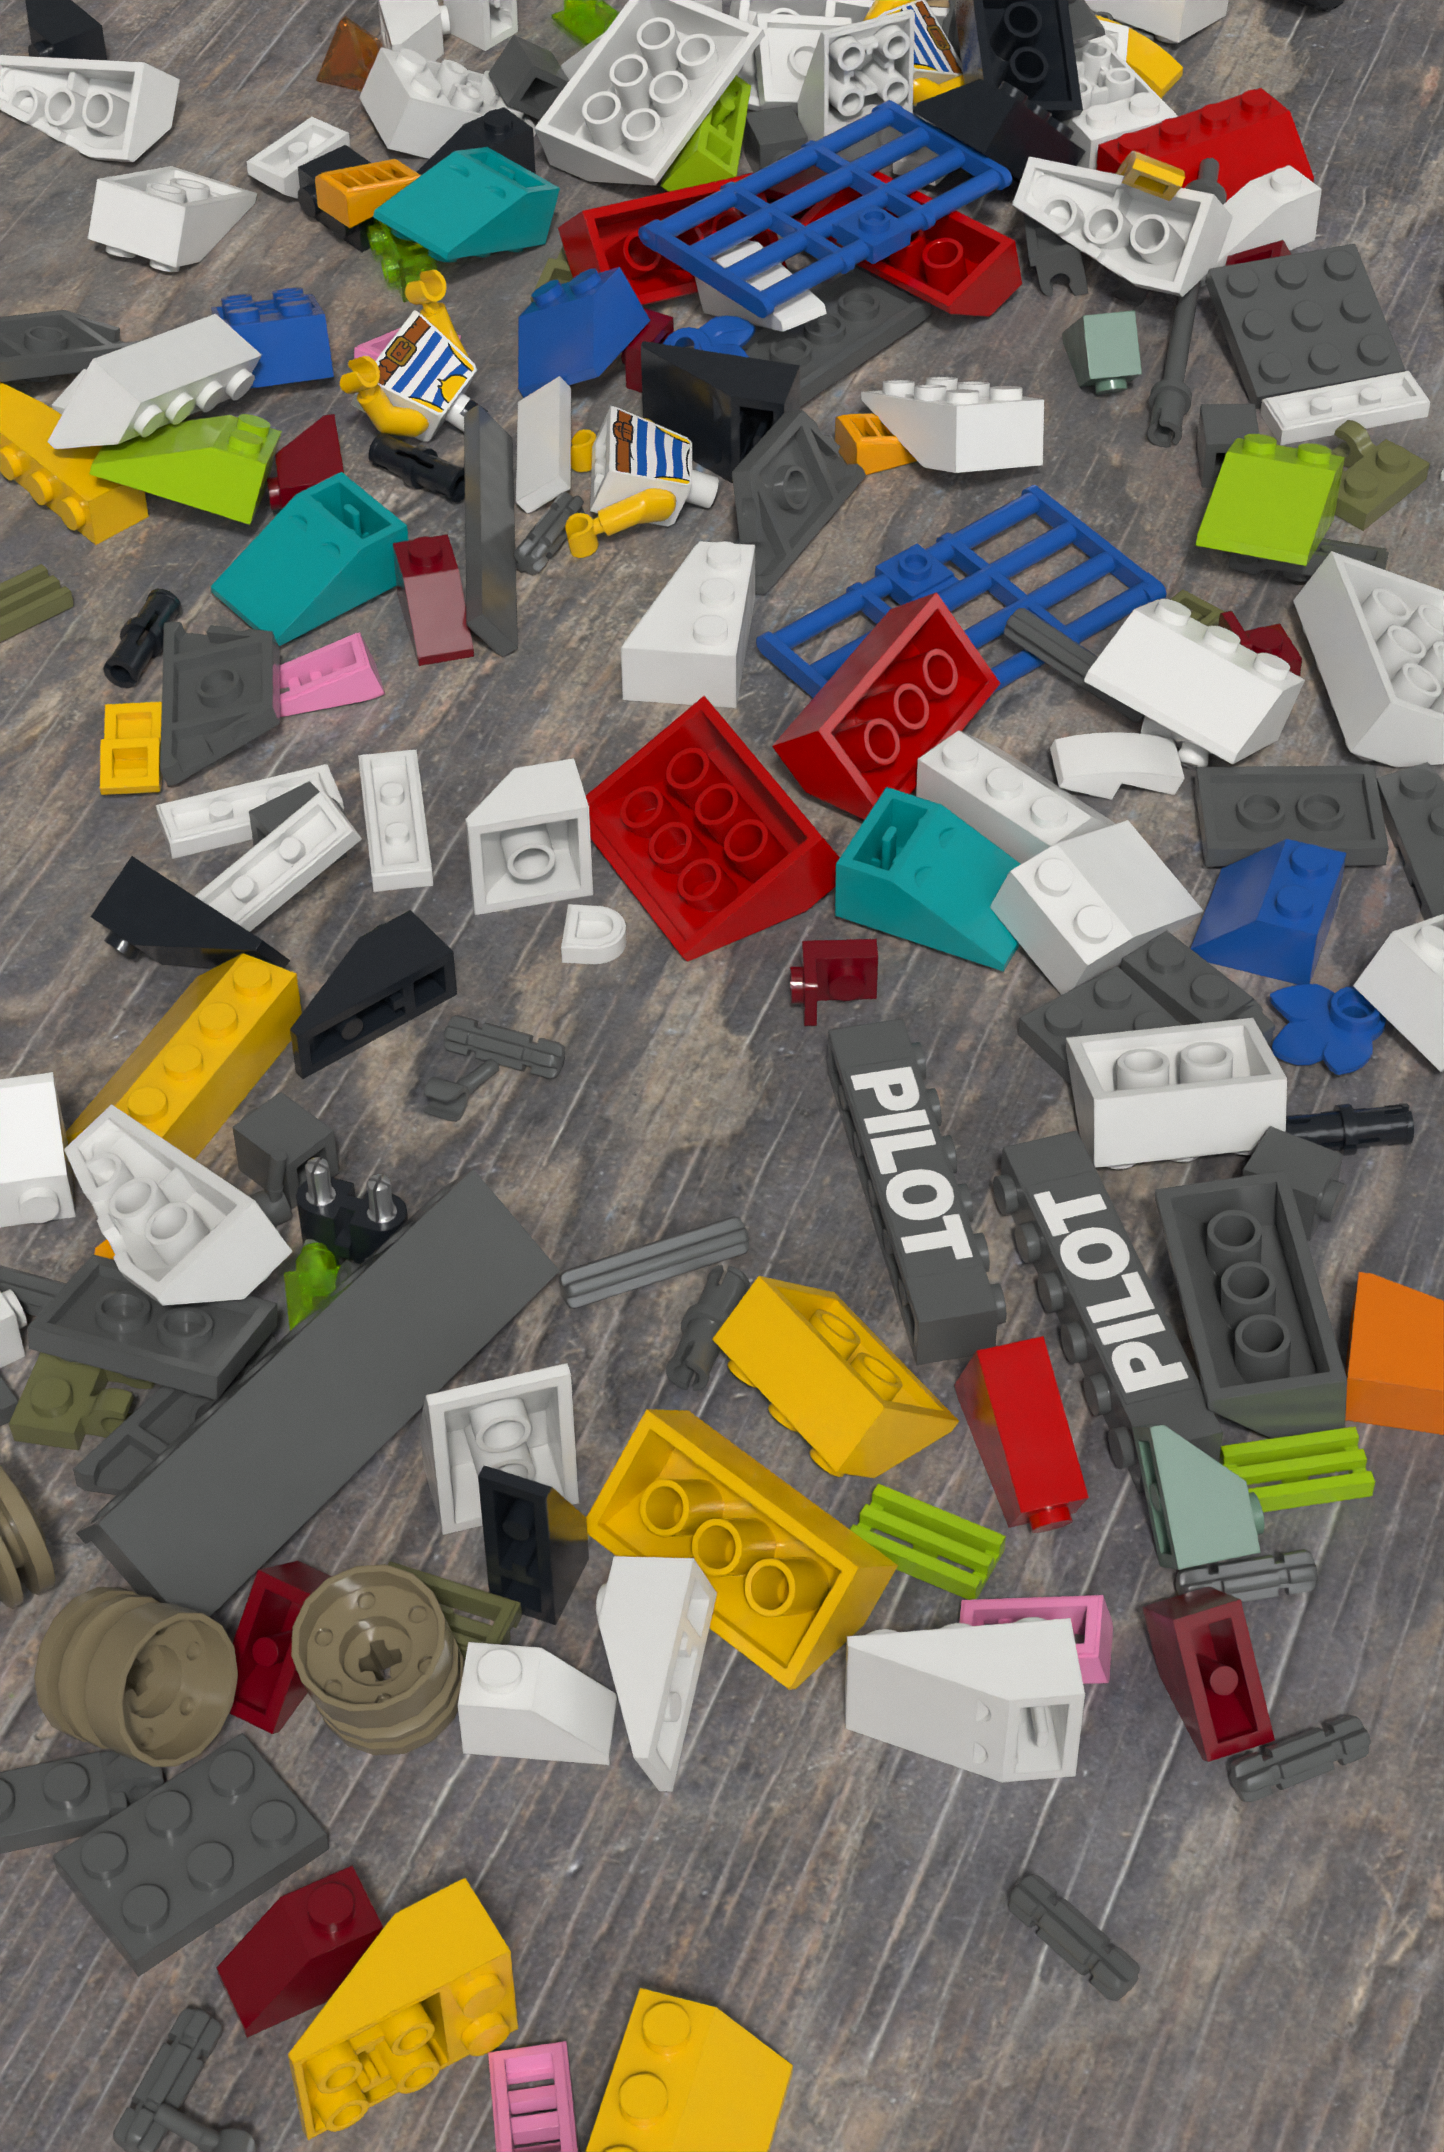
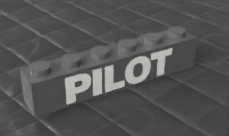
[828,1018,1007,1365]
[993,1130,1223,1493]

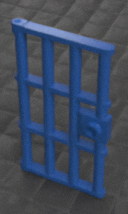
[638,100,1012,318]
[756,485,1167,704]

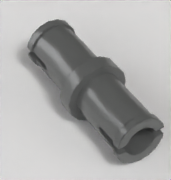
[666,1265,750,1391]

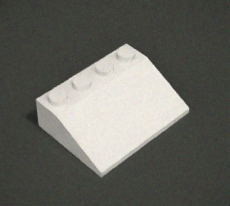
[534,0,765,186]
[1293,551,1444,768]

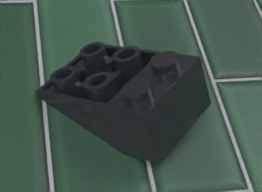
[641,341,800,483]

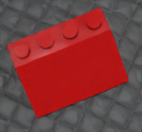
[586,695,840,962]

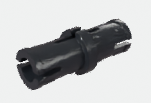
[368,433,465,502]
[103,588,182,688]
[1286,1103,1414,1156]

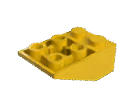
[288,1878,518,2140]

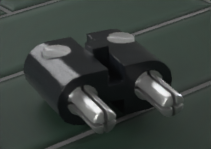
[296,1157,408,1270]

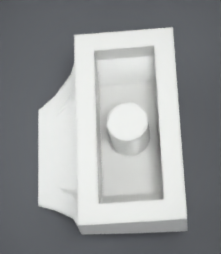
[246,117,350,199]

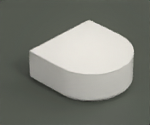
[561,904,626,964]

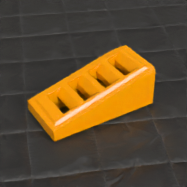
[315,159,421,228]
[835,413,917,475]

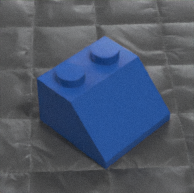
[518,267,651,398]
[1190,839,1346,985]

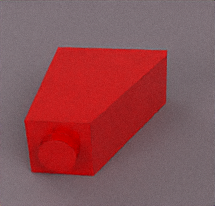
[954,1336,1089,1533]

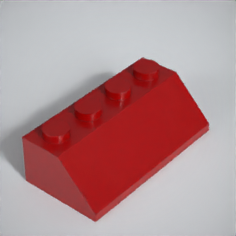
[1096,88,1314,202]
[798,171,1022,317]
[558,173,787,306]
[772,592,1001,820]

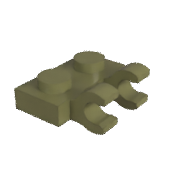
[1331,420,1430,531]
[9,1352,155,1450]

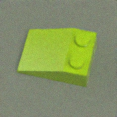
[89,414,282,525]
[1196,434,1345,566]

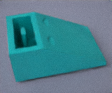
[373,147,560,263]
[211,472,409,646]
[835,787,1021,972]

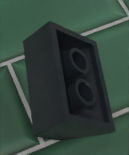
[954,0,1083,122]
[913,79,1086,183]

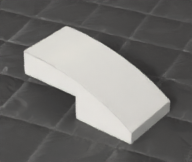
[1050,732,1185,800]

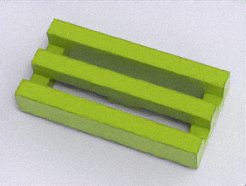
[1219,1426,1375,1512]
[850,1483,1006,1600]

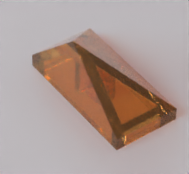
[316,16,383,92]

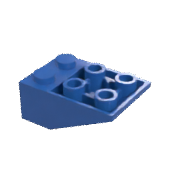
[211,287,334,389]

